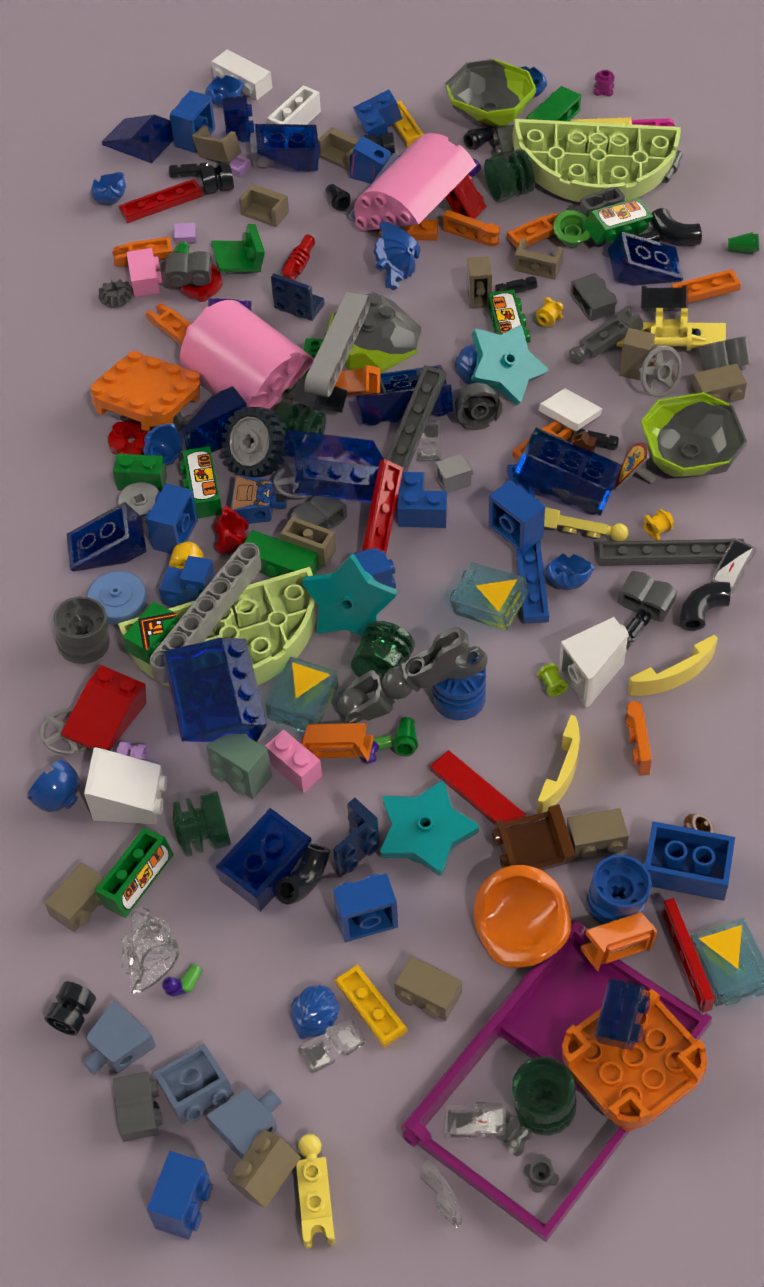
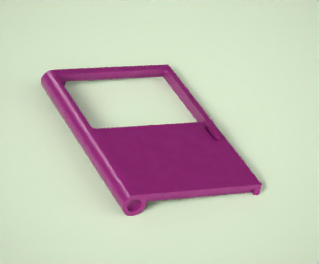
[401,920,712,1242]

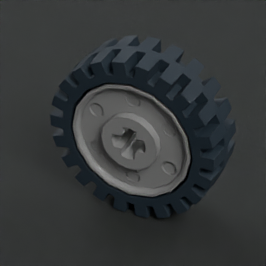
[221,407,290,477]

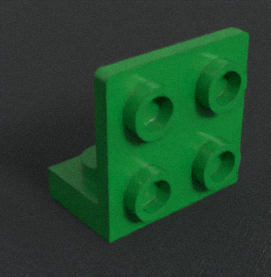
[211,224,265,273]

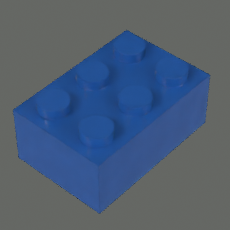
[645,821,735,901]

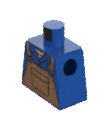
[231,475,287,524]

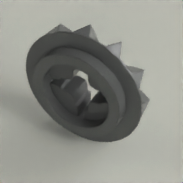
[99,279,133,307]

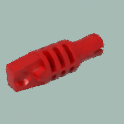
[282,234,316,280]

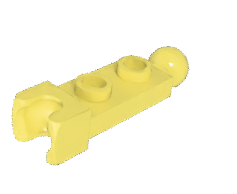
[544,507,629,541]
[296,1134,335,1249]

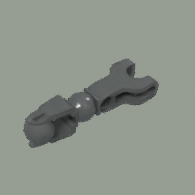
[338,627,488,724]

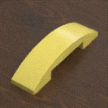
[627,635,718,696]
[537,715,580,814]

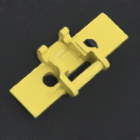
[616,308,726,351]

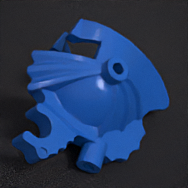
[373,221,421,290]

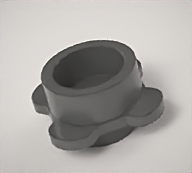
[523,1157,559,1193]

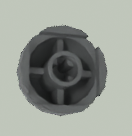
[455,383,502,430]

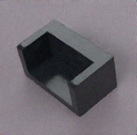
[641,285,689,311]
[293,378,348,413]

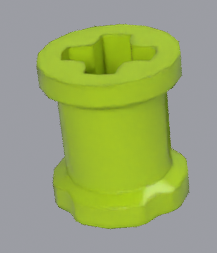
[537,663,569,697]

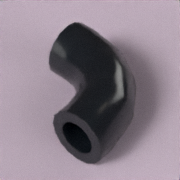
[650,208,702,246]
[680,582,731,631]
[275,843,331,905]

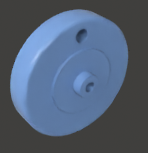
[87,571,147,625]

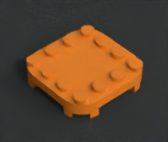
[91,351,200,431]
[562,986,707,1131]

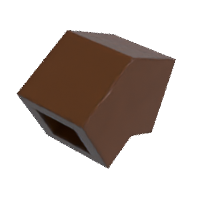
[570,431,597,458]

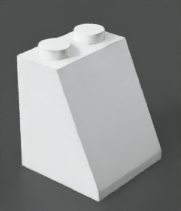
[559,617,629,708]
[84,748,167,824]

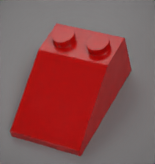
[61,665,147,751]

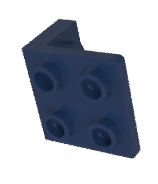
[271,274,325,321]
[333,798,380,877]

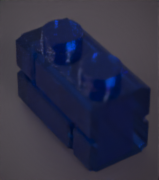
[222,96,255,142]
[595,979,650,1051]

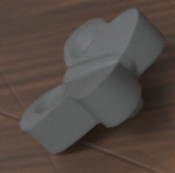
[494,1117,532,1156]

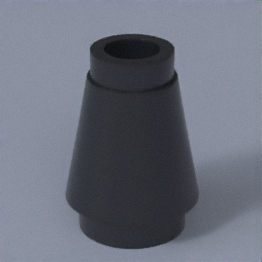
[464,127,494,150]
[325,184,351,211]

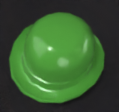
[553,210,591,247]

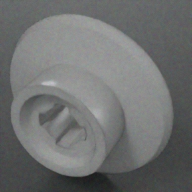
[118,482,159,517]

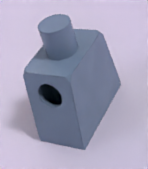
[82,1000,156,1075]
[207,1089,282,1159]

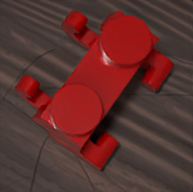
[213,506,249,554]

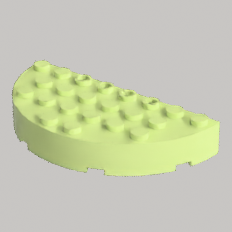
[512,119,681,202]
[118,567,317,695]

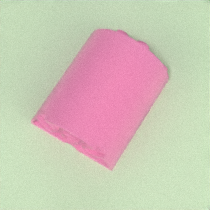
[354,133,476,231]
[180,300,314,412]

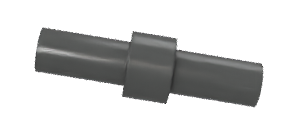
[663,150,683,183]

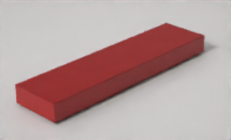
[119,179,204,224]
[362,459,403,554]
[430,750,526,825]
[661,898,715,1013]

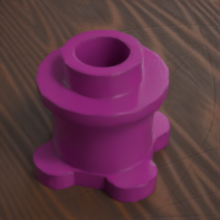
[594,70,615,97]

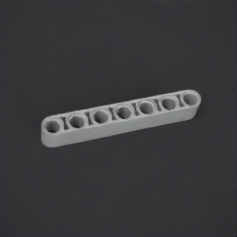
[304,292,370,397]
[150,543,261,683]

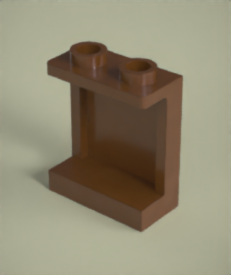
[492,804,576,870]

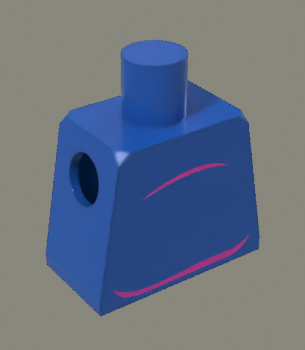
[349,136,391,184]

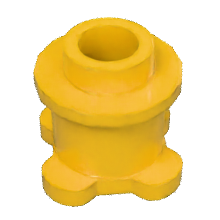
[535,297,564,327]
[642,509,674,540]

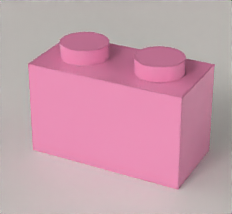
[127,248,163,297]
[265,730,322,793]

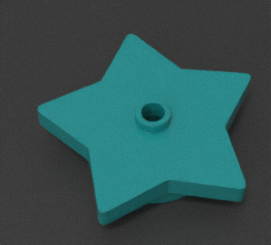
[471,325,549,406]
[302,554,398,642]
[380,781,479,876]

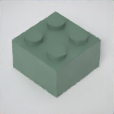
[206,723,272,799]

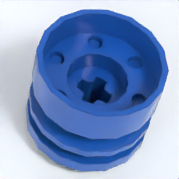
[432,657,486,720]
[586,855,652,925]

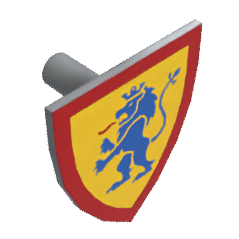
[616,442,657,489]

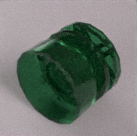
[484,149,535,202]
[275,399,326,457]
[351,621,415,677]
[172,790,231,857]
[512,1056,577,1136]

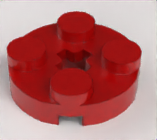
[180,264,223,302]
[108,420,152,455]

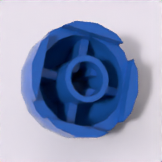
[27,759,80,812]

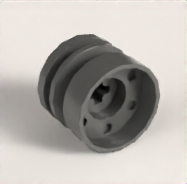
[53,596,110,664]

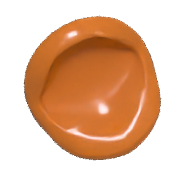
[474,865,571,968]

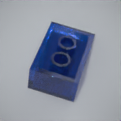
[101,114,174,164]
[255,124,319,172]
[608,231,683,286]
[183,386,247,453]
[67,502,147,572]
[216,808,312,912]

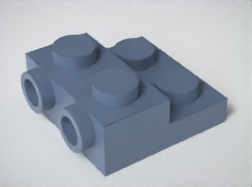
[153,1043,234,1124]

